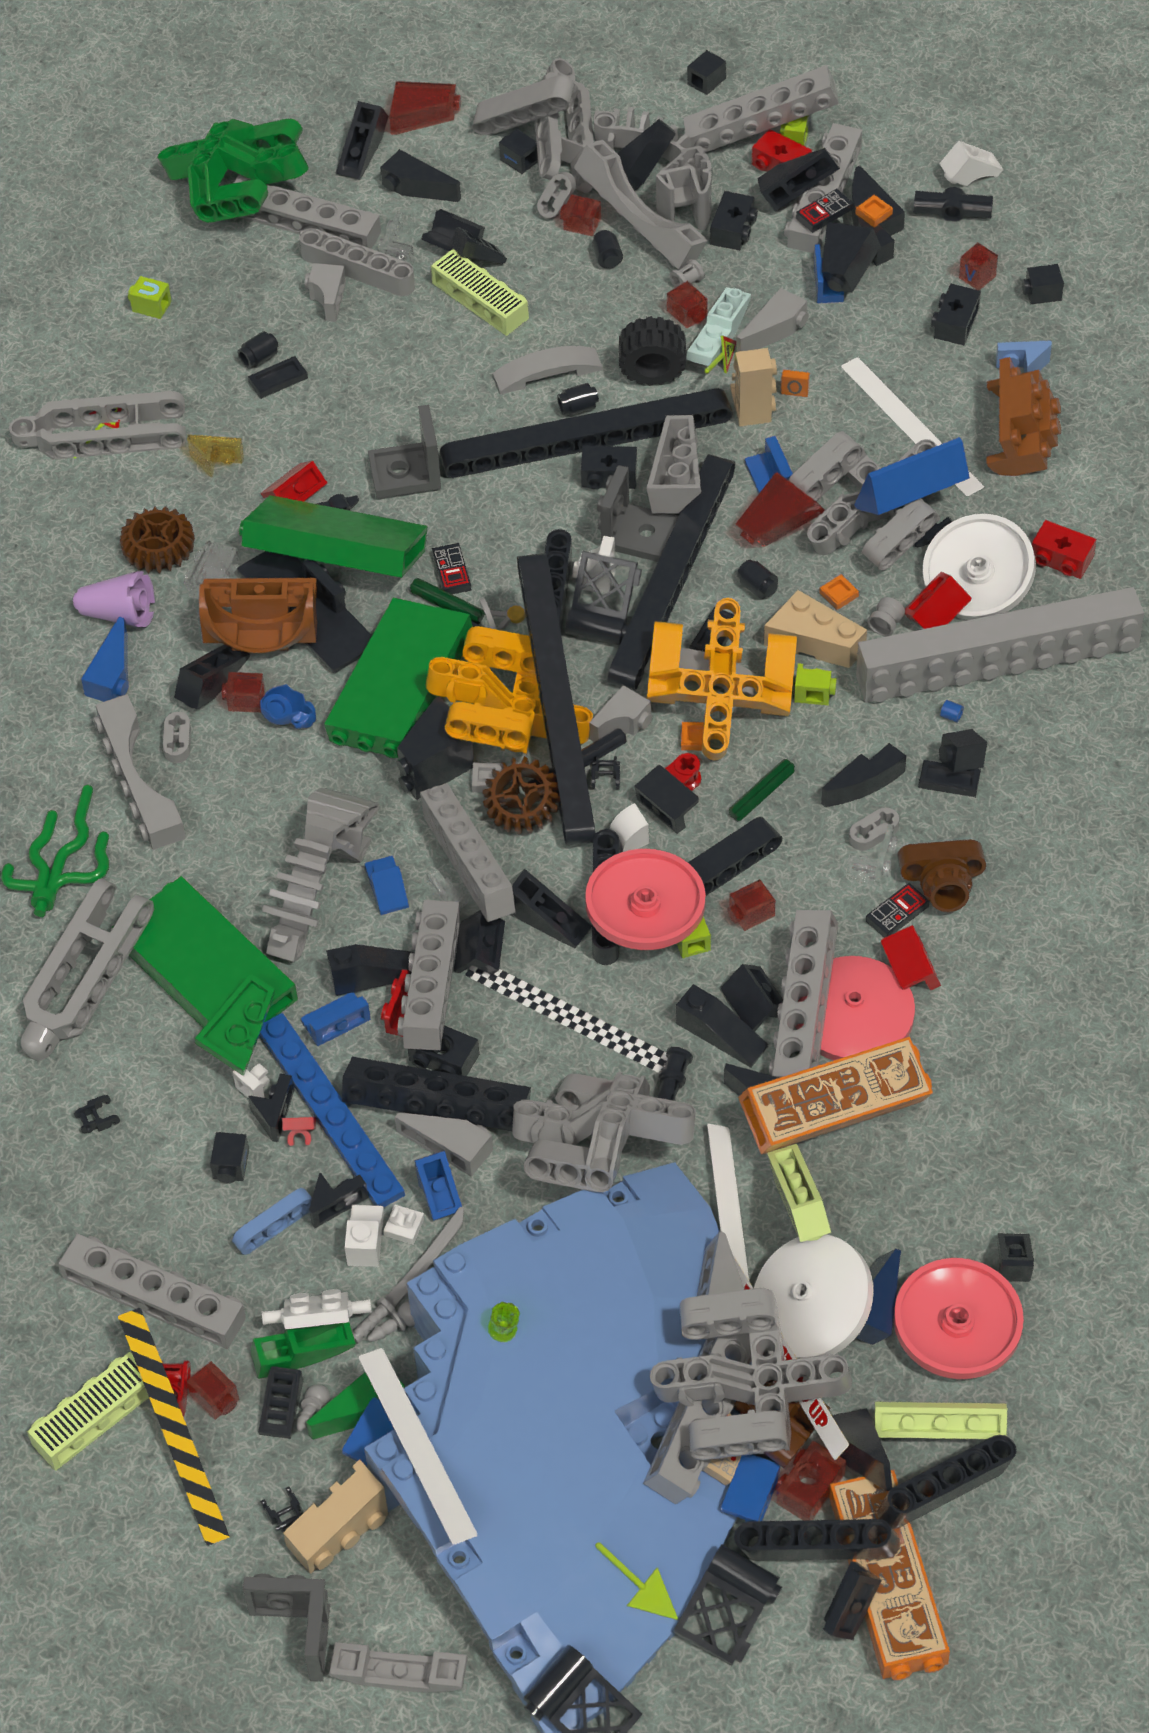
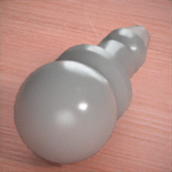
[367,1301,415,1342]
[297,1384,330,1431]

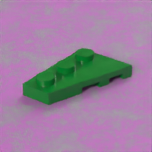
[195,973,275,1076]

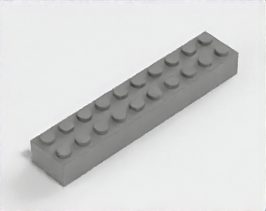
[856,587,1144,703]

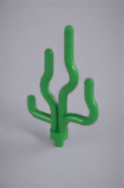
[1,784,110,917]

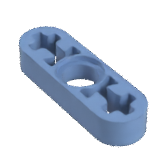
[232,1188,312,1255]

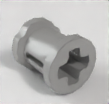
[669,259,704,292]

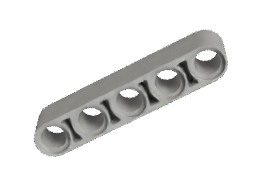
[472,75,574,135]
[299,228,415,296]

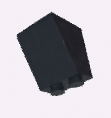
[396,696,474,800]

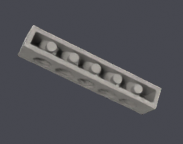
[683,65,839,152]
[784,123,863,253]
[234,176,381,249]
[420,783,516,922]
[398,900,460,1050]
[769,910,838,1078]
[58,1233,246,1350]
[643,1333,752,1504]

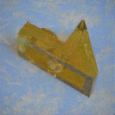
[187,435,244,478]

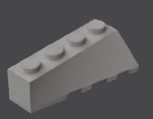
[646,415,701,514]

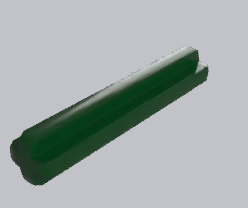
[410,578,485,624]
[729,759,795,822]

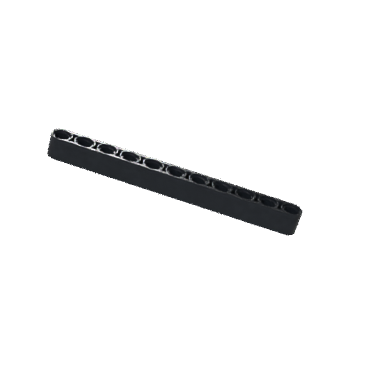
[439,388,733,478]
[607,454,735,691]
[517,553,596,846]

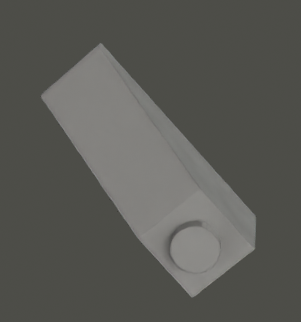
[736,288,809,352]
[395,1112,493,1177]
[697,1231,744,1296]

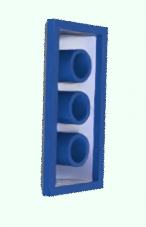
[854,437,970,515]

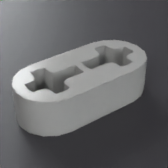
[537,172,576,218]
[163,712,191,763]
[849,808,899,851]

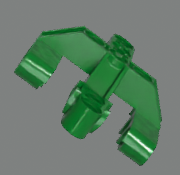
[158,118,309,223]

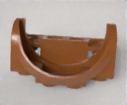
[986,357,1061,476]
[199,578,317,653]

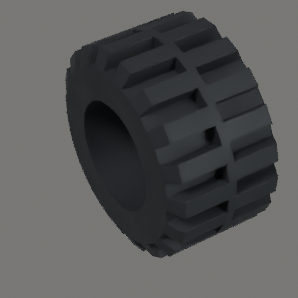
[619,316,686,386]

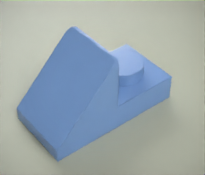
[996,341,1052,373]

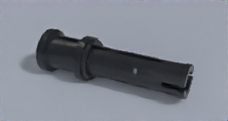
[656,1047,693,1101]

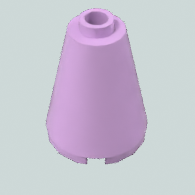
[73,571,155,627]

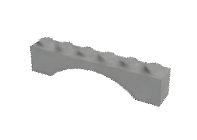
[574,140,708,270]
[93,694,186,850]

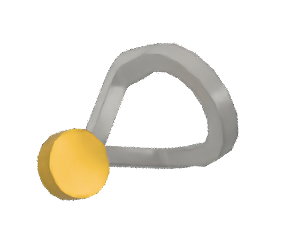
[479,598,526,630]

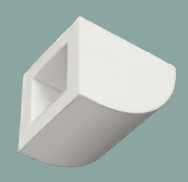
[610,803,649,852]

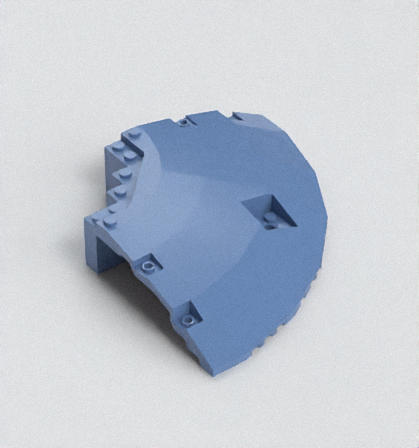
[364,1162,752,1733]

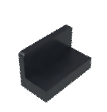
[421,209,485,252]
[634,765,699,834]
[454,910,505,975]
[721,964,783,1031]
[823,1561,882,1640]

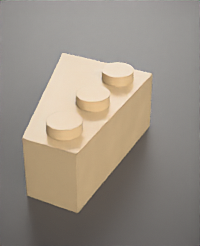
[730,348,777,426]
[764,590,867,668]
[283,1459,388,1574]

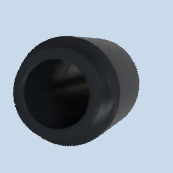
[592,230,623,268]
[238,331,279,368]
[557,383,599,416]
[737,560,778,599]

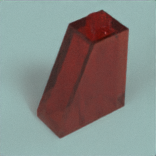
[389,81,461,135]
[735,472,825,547]

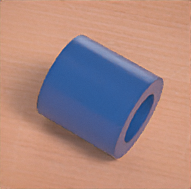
[940,700,964,723]

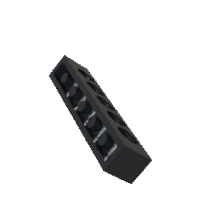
[342,1056,531,1131]

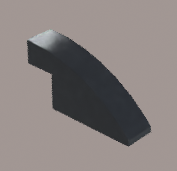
[851,165,905,267]

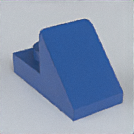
[364,855,409,915]
[414,1151,462,1220]

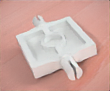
[262,1289,372,1329]

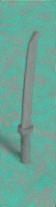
[352,1207,464,1344]

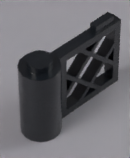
[565,551,642,646]
[673,1544,782,1666]
[523,1645,642,1733]

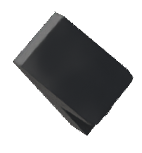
[248,1073,294,1142]
[309,1173,368,1228]
[997,1233,1034,1282]

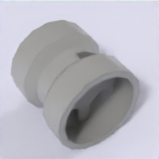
[867,597,905,637]

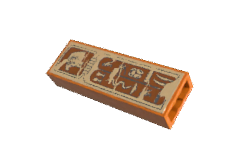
[738,1036,933,1154]
[829,1470,950,1680]

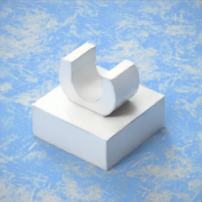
[233,1064,270,1098]
[383,1205,425,1245]

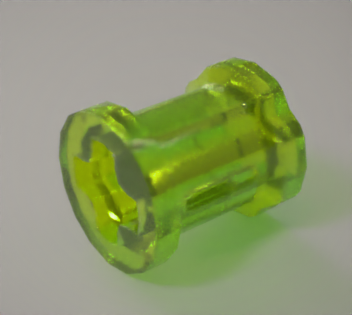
[488,1302,520,1342]

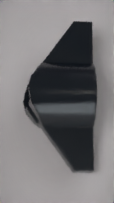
[316,494,359,511]
[914,517,952,548]

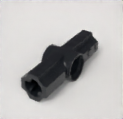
[913,187,993,222]

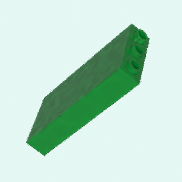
[239,495,428,578]
[324,597,473,758]
[112,876,298,1028]

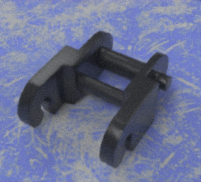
[591,756,620,789]
[74,1095,120,1134]
[260,1486,303,1533]

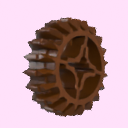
[120,506,195,574]
[482,756,561,835]

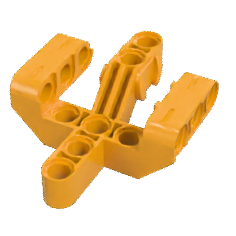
[647,598,797,760]
[426,626,593,755]

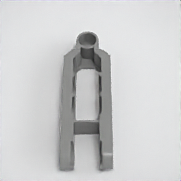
[535,58,594,194]
[9,391,186,459]
[21,879,154,1061]

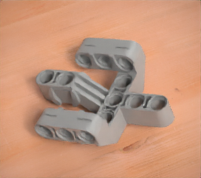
[787,431,941,570]
[512,1072,696,1192]
[650,1288,852,1460]

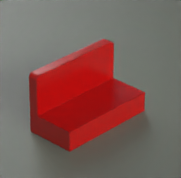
[260,460,327,502]
[905,571,972,629]
[881,925,941,990]

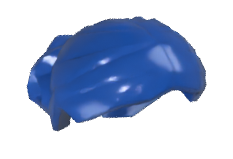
[260,684,316,729]

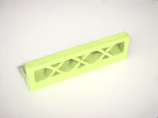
[873,1402,1007,1439]

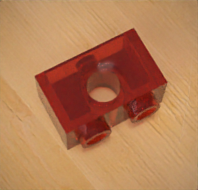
[775,1441,846,1520]

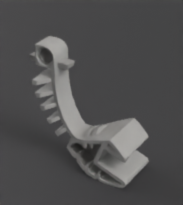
[594,107,712,231]
[262,788,379,962]

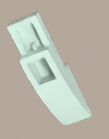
[686,287,751,366]

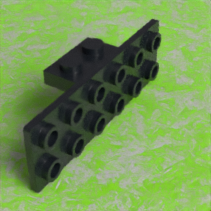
[237,551,372,673]

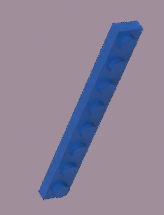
[260,1013,405,1208]

